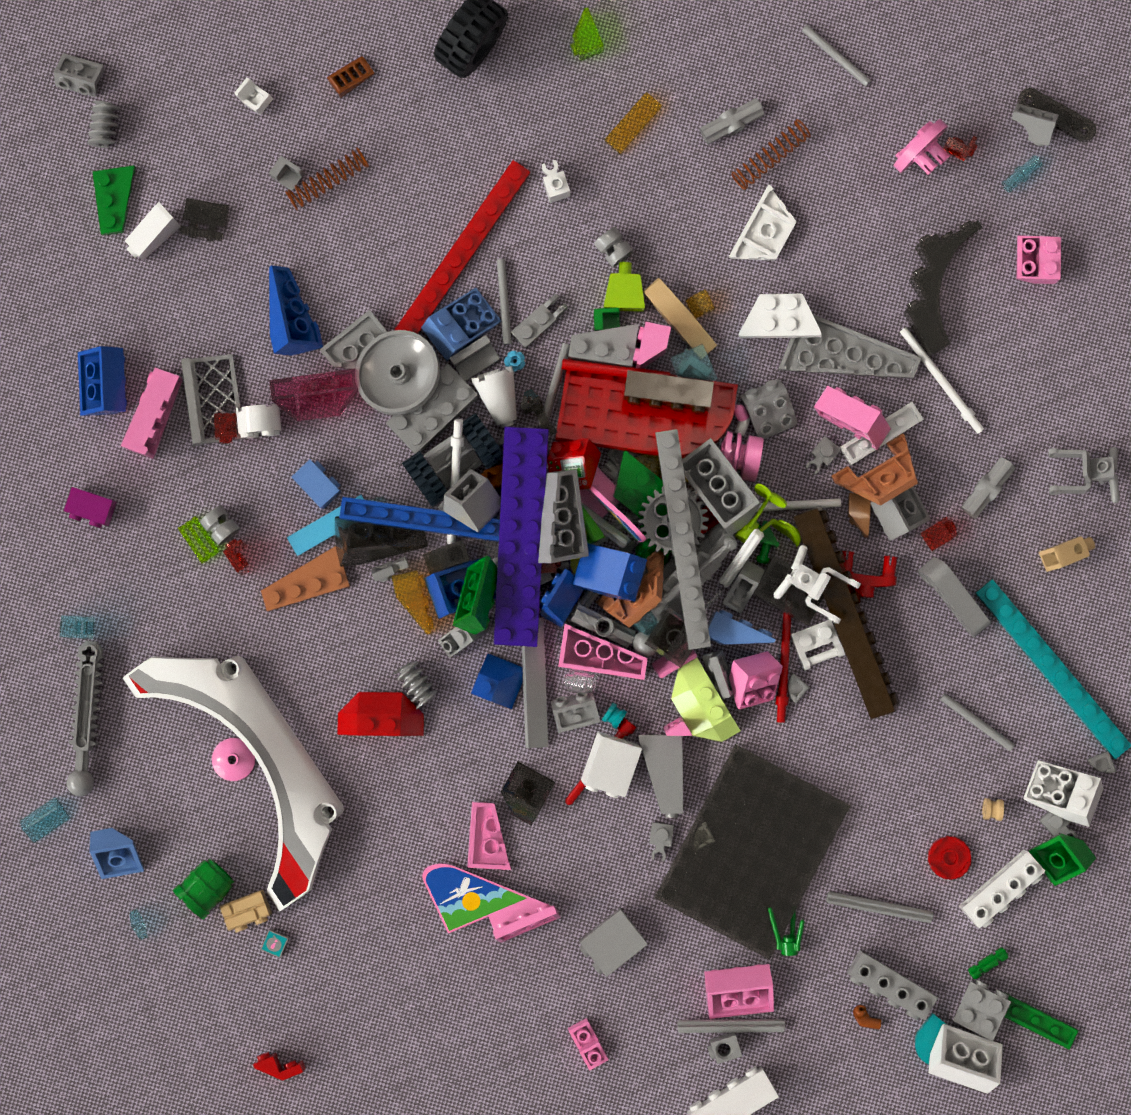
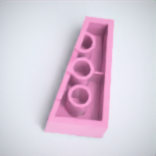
[121,368,183,459]
[558,624,648,680]

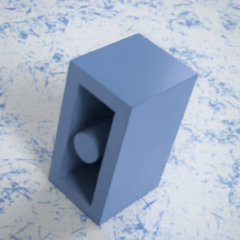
[291,459,341,509]

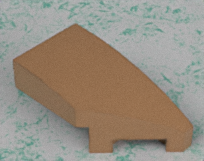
[848,493,871,538]

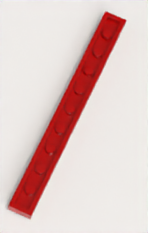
[395,160,531,334]

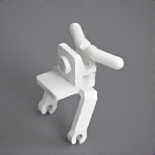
[774,545,861,624]

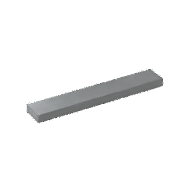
[522,618,548,748]

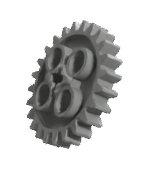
[637,487,709,556]

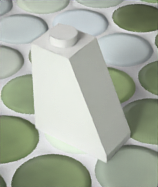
[125,202,181,260]

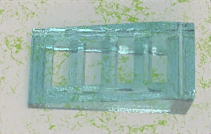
[633,611,659,635]

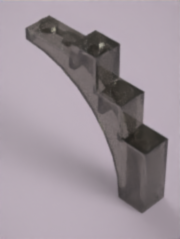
[903,220,983,357]

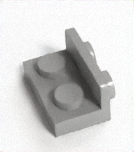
[54,53,104,97]
[702,649,733,699]
[551,691,600,733]

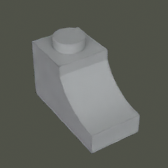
[1012,103,1059,146]
[722,560,765,614]

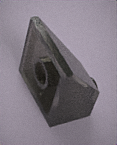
[501,761,555,826]

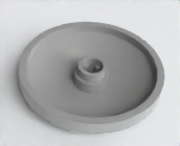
[355,330,440,415]

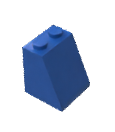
[572,543,647,602]

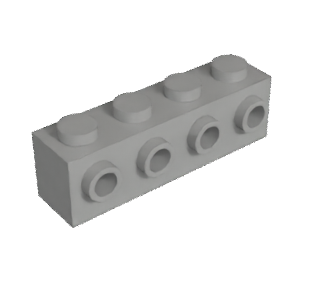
[847,950,938,1020]

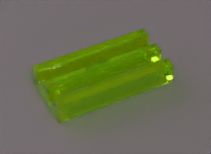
[178,516,220,564]

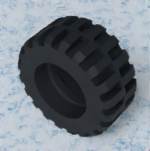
[434,0,509,78]

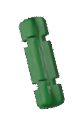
[968,947,1008,979]

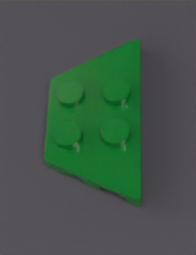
[613,450,667,519]

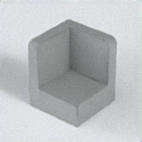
[269,156,305,191]

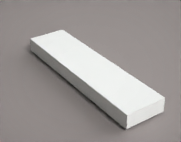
[840,402,924,465]

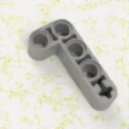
[917,557,991,638]

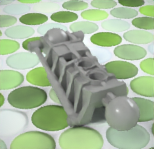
[633,524,737,657]

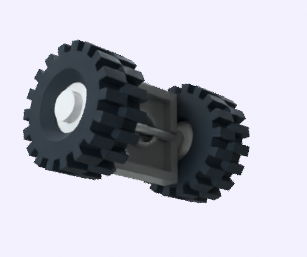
[402,413,503,508]

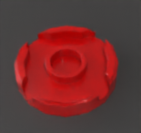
[927,836,971,880]

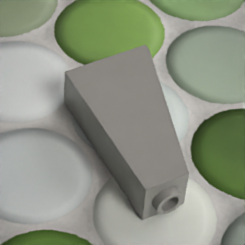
[638,735,683,818]

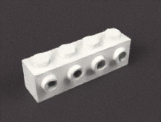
[959,850,1045,928]

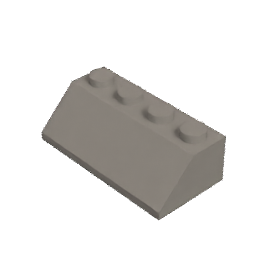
[682,438,761,537]

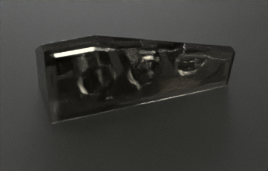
[335,516,428,567]

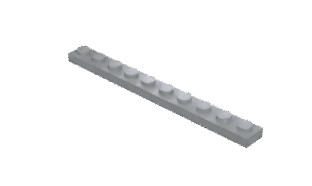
[655,429,711,650]

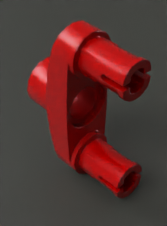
[842,551,898,598]

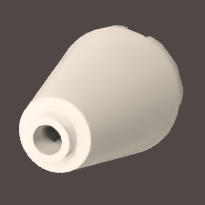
[471,366,517,428]

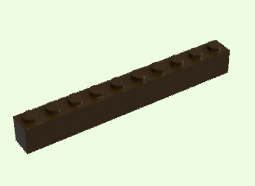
[794,506,899,719]

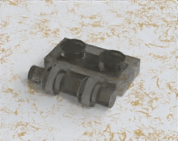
[180,198,230,242]

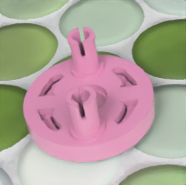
[893,119,951,175]

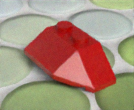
[337,692,424,736]

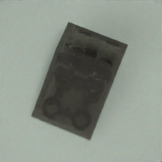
[752,556,824,626]

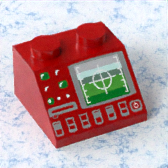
[547,438,601,490]

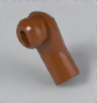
[853,1005,881,1030]

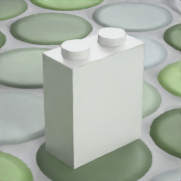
[581,732,642,798]

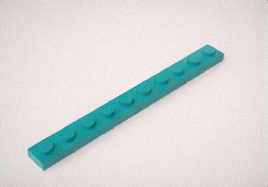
[975,579,1131,759]

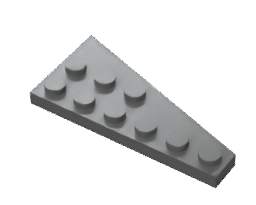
[778,314,922,379]

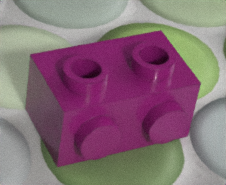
[63,487,117,528]

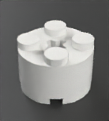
[236,404,282,439]

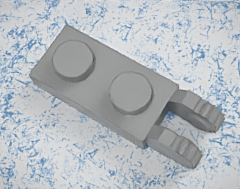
[511,294,568,349]

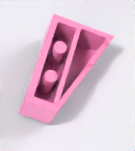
[814,386,891,450]

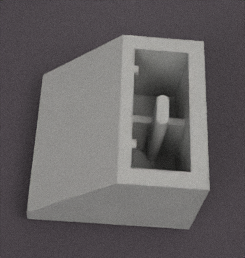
[444,469,501,532]

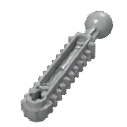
[66,640,105,797]

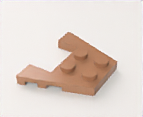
[831,433,918,506]
[596,550,664,628]

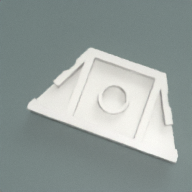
[729,184,796,261]
[739,294,822,338]

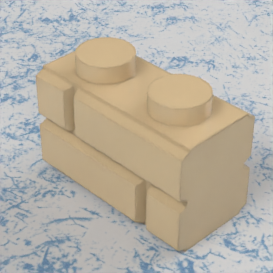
[220,889,272,933]

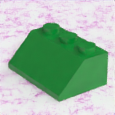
[452,556,497,635]

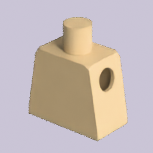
[1039,536,1095,572]

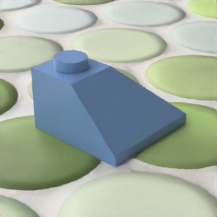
[89,828,144,879]

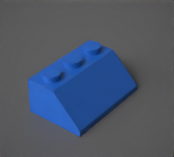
[78,346,127,416]

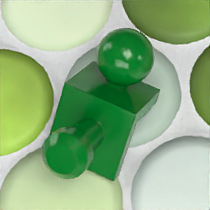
[756,520,779,564]

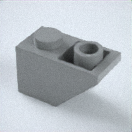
[438,627,489,658]

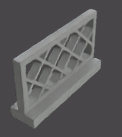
[181,354,244,446]

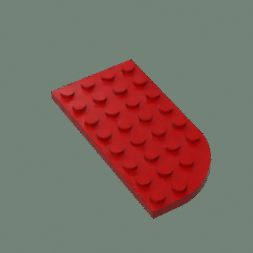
[555,359,738,458]

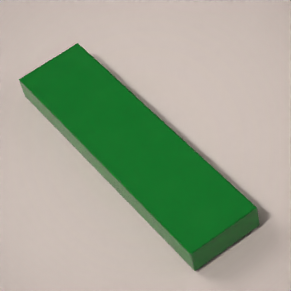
[999,990,1079,1050]

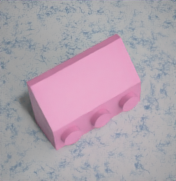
[704,964,774,1019]

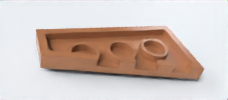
[261,545,350,612]

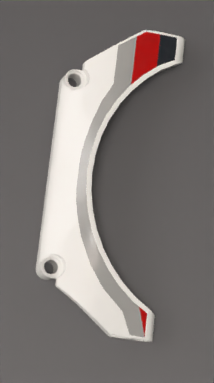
[123,656,344,912]

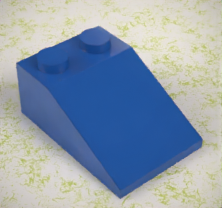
[424,556,496,619]

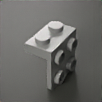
[740,379,797,439]

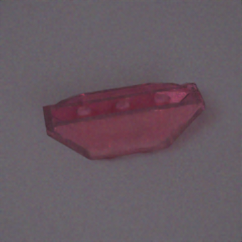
[269,369,358,422]

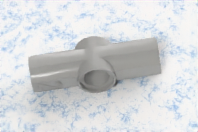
[699,98,765,145]
[961,457,1016,519]
[569,603,636,648]

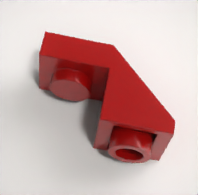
[253,1051,306,1081]

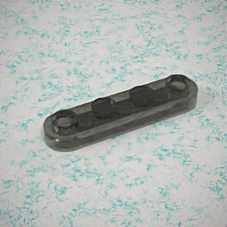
[1017,88,1097,142]

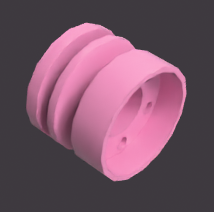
[720,431,764,482]

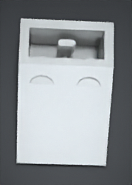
[1023,760,1104,827]

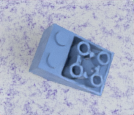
[421,288,501,361]
[708,610,776,645]

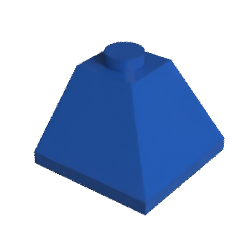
[471,653,523,709]

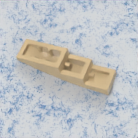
[643,278,717,359]

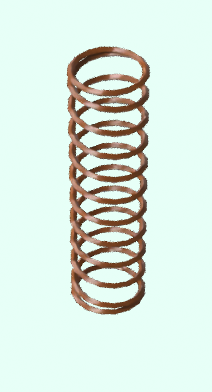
[731,119,811,190]
[285,147,369,211]

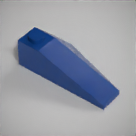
[269,265,323,356]

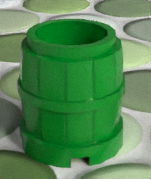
[172,858,235,920]

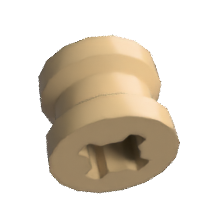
[982,798,1004,821]

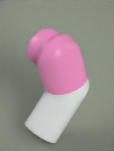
[734,404,750,437]

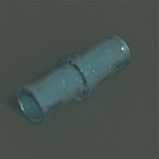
[1001,155,1042,193]

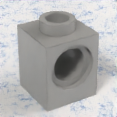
[707,1033,742,1064]

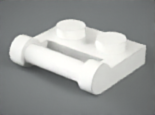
[790,620,845,671]

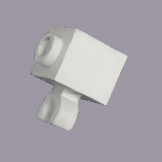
[542,160,570,203]

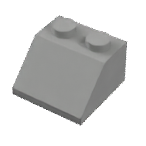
[870,486,931,541]

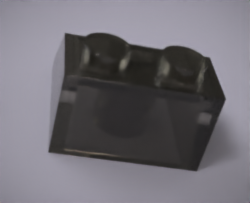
[644,607,694,668]

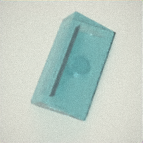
[20,797,70,843]

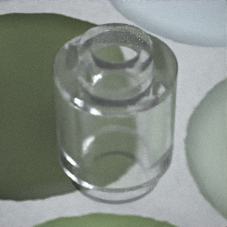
[564,669,598,693]

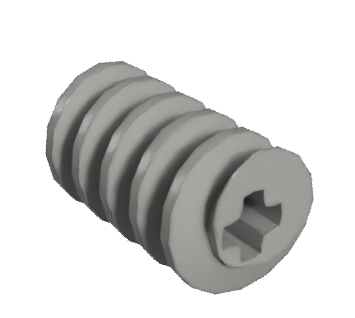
[87,101,120,148]
[393,661,438,709]

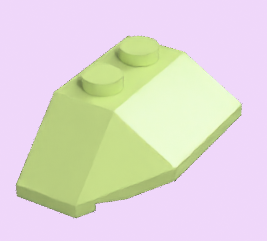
[671,657,741,742]

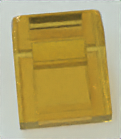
[685,289,715,319]

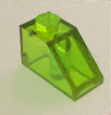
[570,7,604,61]

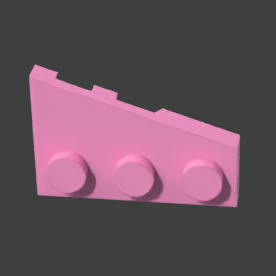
[467,802,511,870]

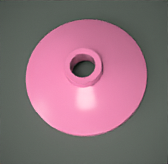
[212,738,255,781]

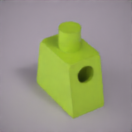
[604,262,645,312]

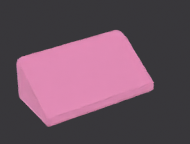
[652,643,697,678]
[664,716,692,736]

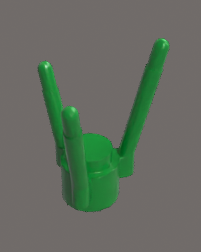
[768,905,805,956]

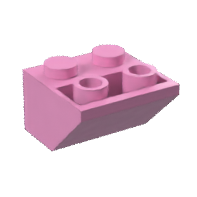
[1016,236,1061,284]
[633,322,671,369]
[729,651,783,710]

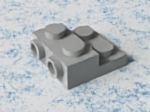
[953,980,1012,1041]

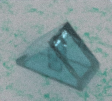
[59,615,95,639]

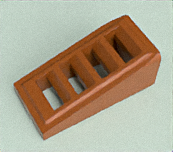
[327,56,375,98]

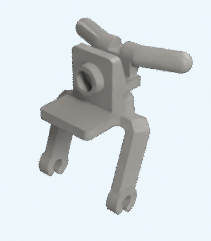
[1048,447,1120,504]

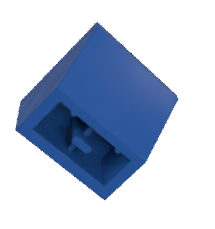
[539,569,584,628]

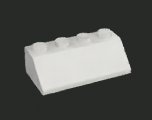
[687,1066,779,1115]

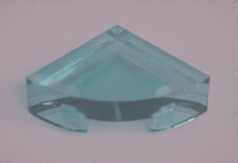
[130,909,148,940]

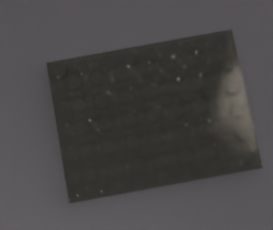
[654,744,851,960]

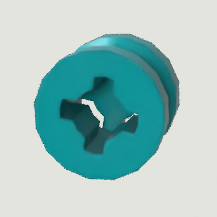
[601,702,627,729]

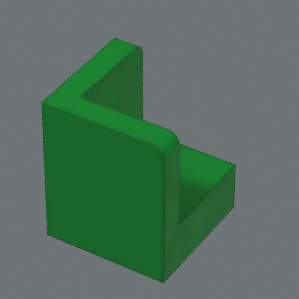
[593,308,620,331]

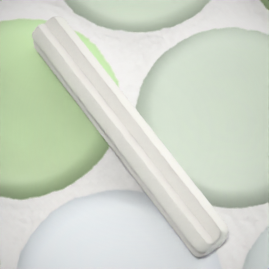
[719,529,764,587]

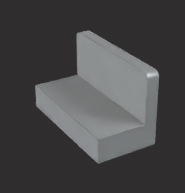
[450,335,500,381]

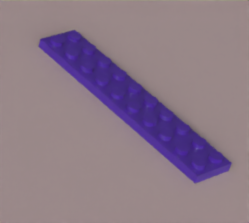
[494,427,549,647]

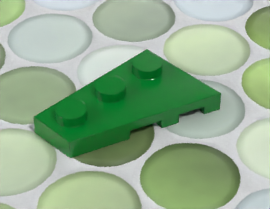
[92,165,136,236]

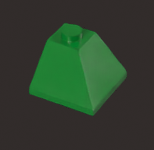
[1028,833,1096,886]

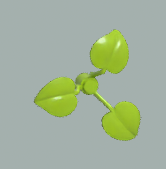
[735,483,802,547]

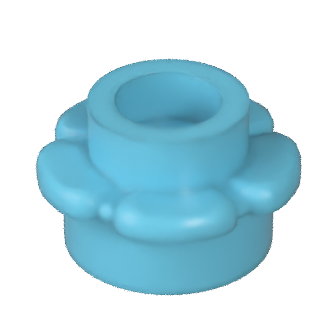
[504,351,525,372]

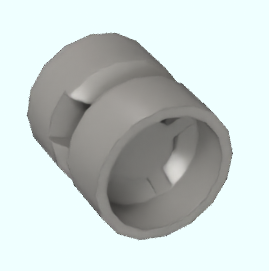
[594,227,634,268]
[200,505,241,546]

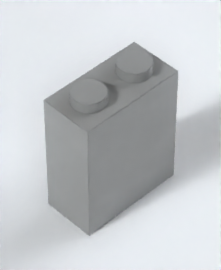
[579,908,648,977]

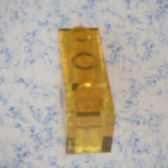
[391,571,434,635]

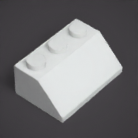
[929,1024,1003,1094]

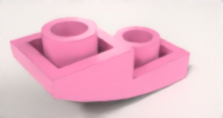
[568,1018,609,1071]

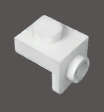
[235,78,273,115]

